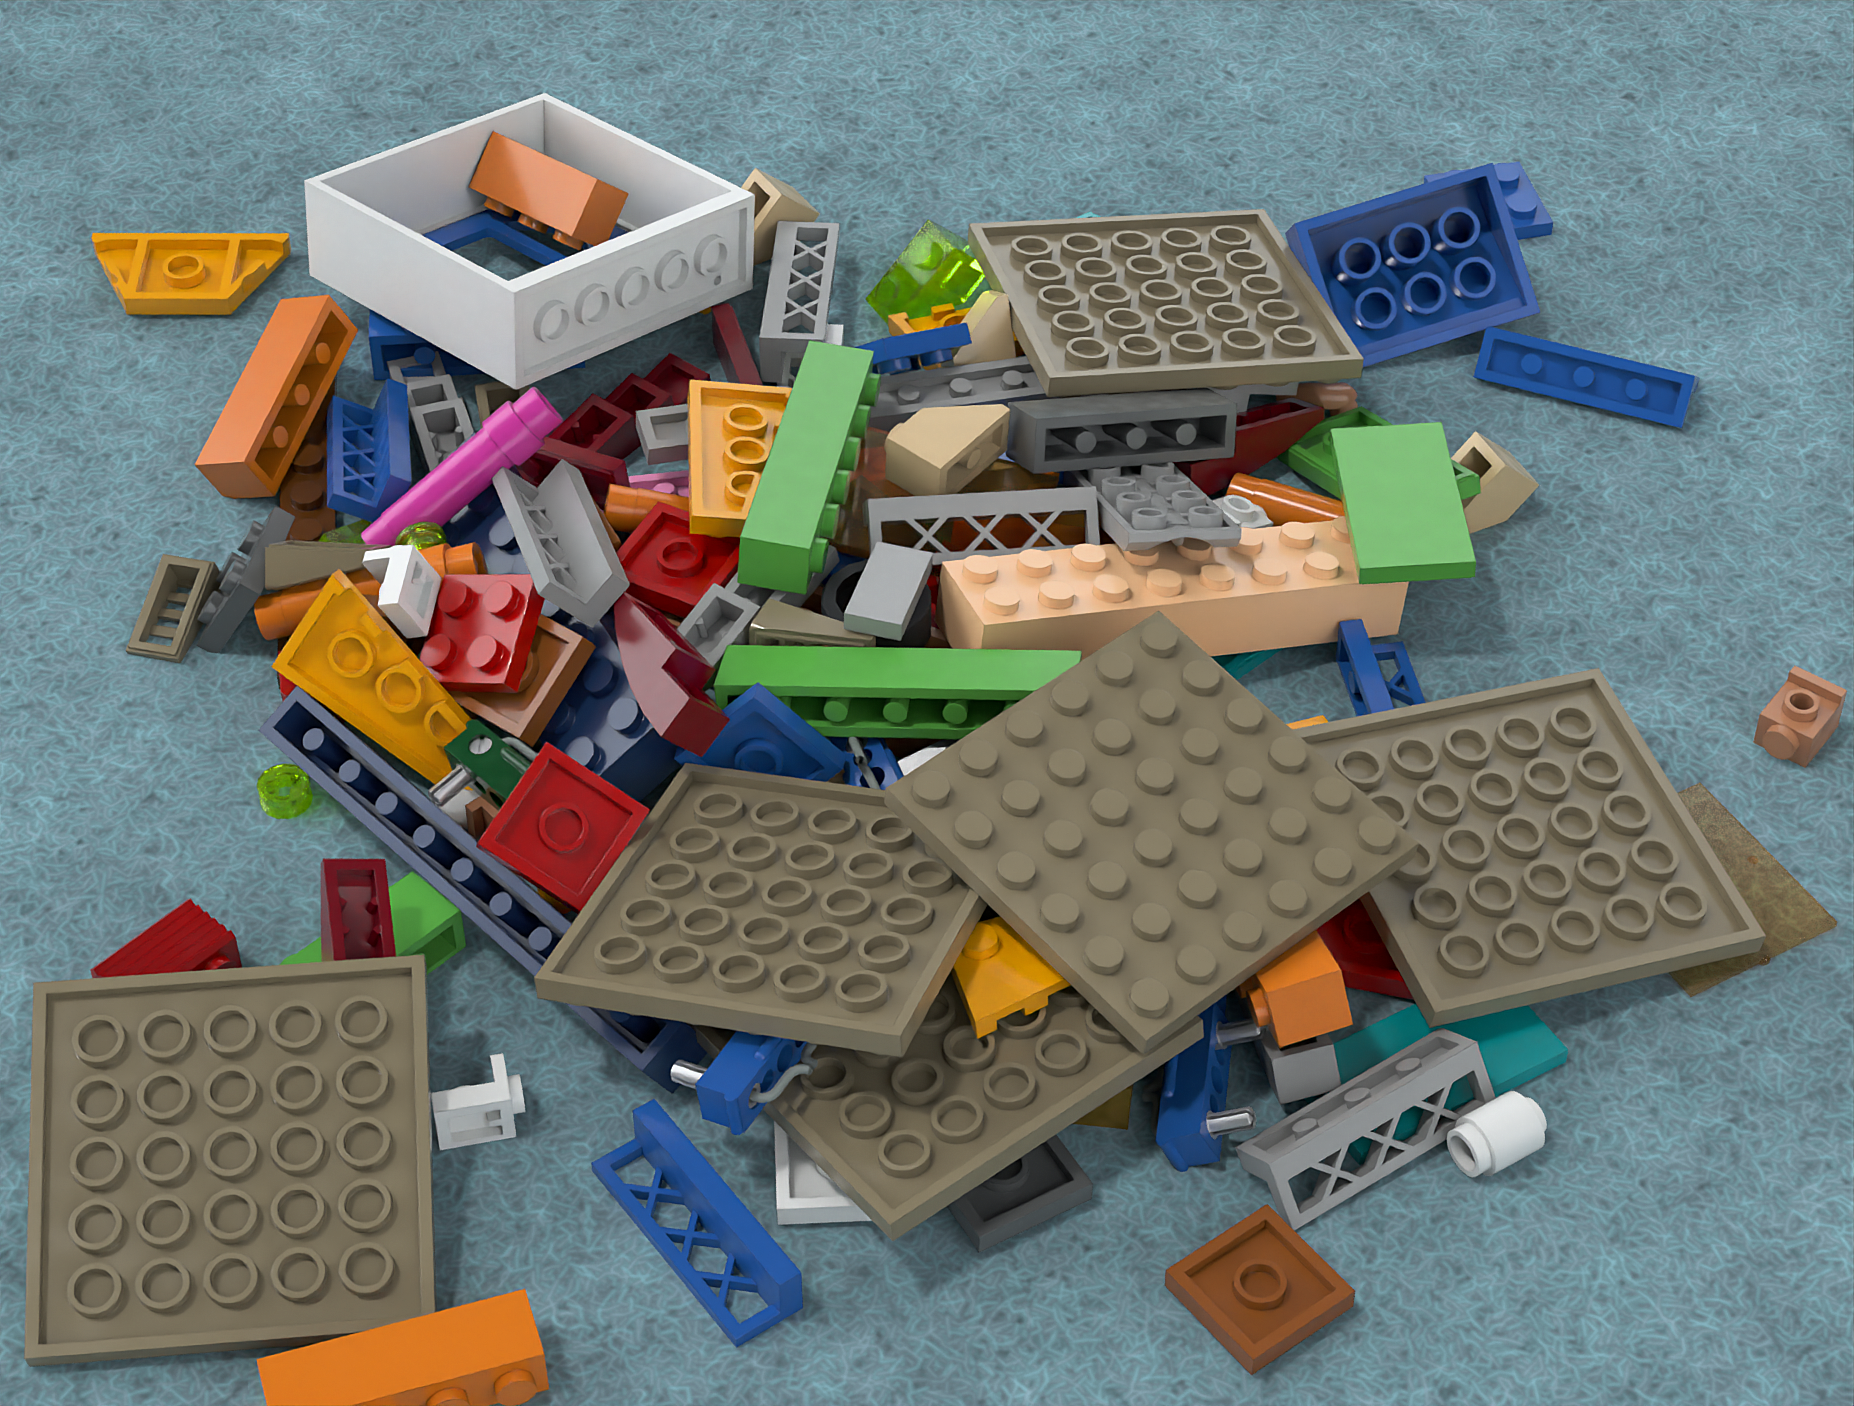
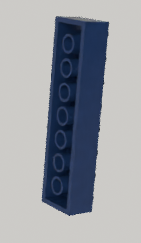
[418,432,681,802]

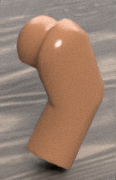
[1276,382,1358,417]

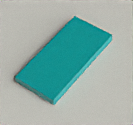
[1304,1003,1569,1165]

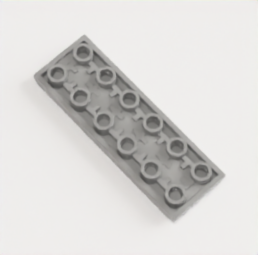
[1062,462,1242,551]

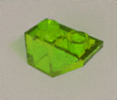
[866,219,985,325]

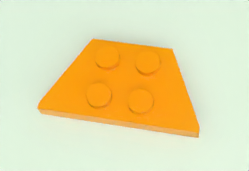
[91,233,291,315]

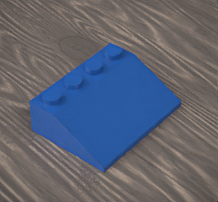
[1285,163,1540,368]

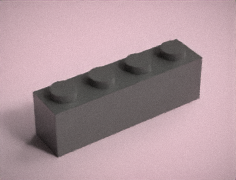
[1006,388,1237,474]

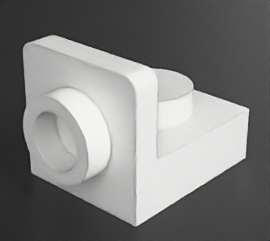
[362,545,442,638]
[431,1053,526,1150]

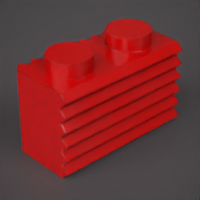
[90,898,242,978]

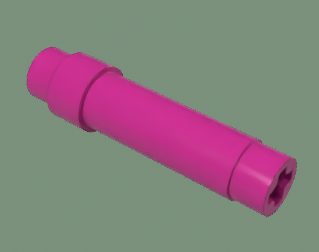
[361,386,563,548]

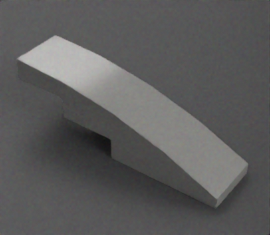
[387,351,474,475]
[677,545,839,692]

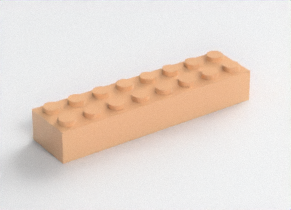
[935,516,1409,660]

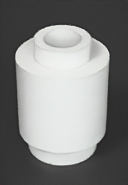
[1447,1091,1547,1177]

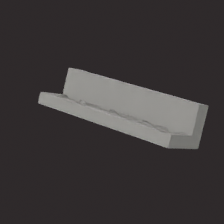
[759,221,840,382]
[492,459,630,628]
[862,486,1100,566]
[1235,1027,1496,1231]

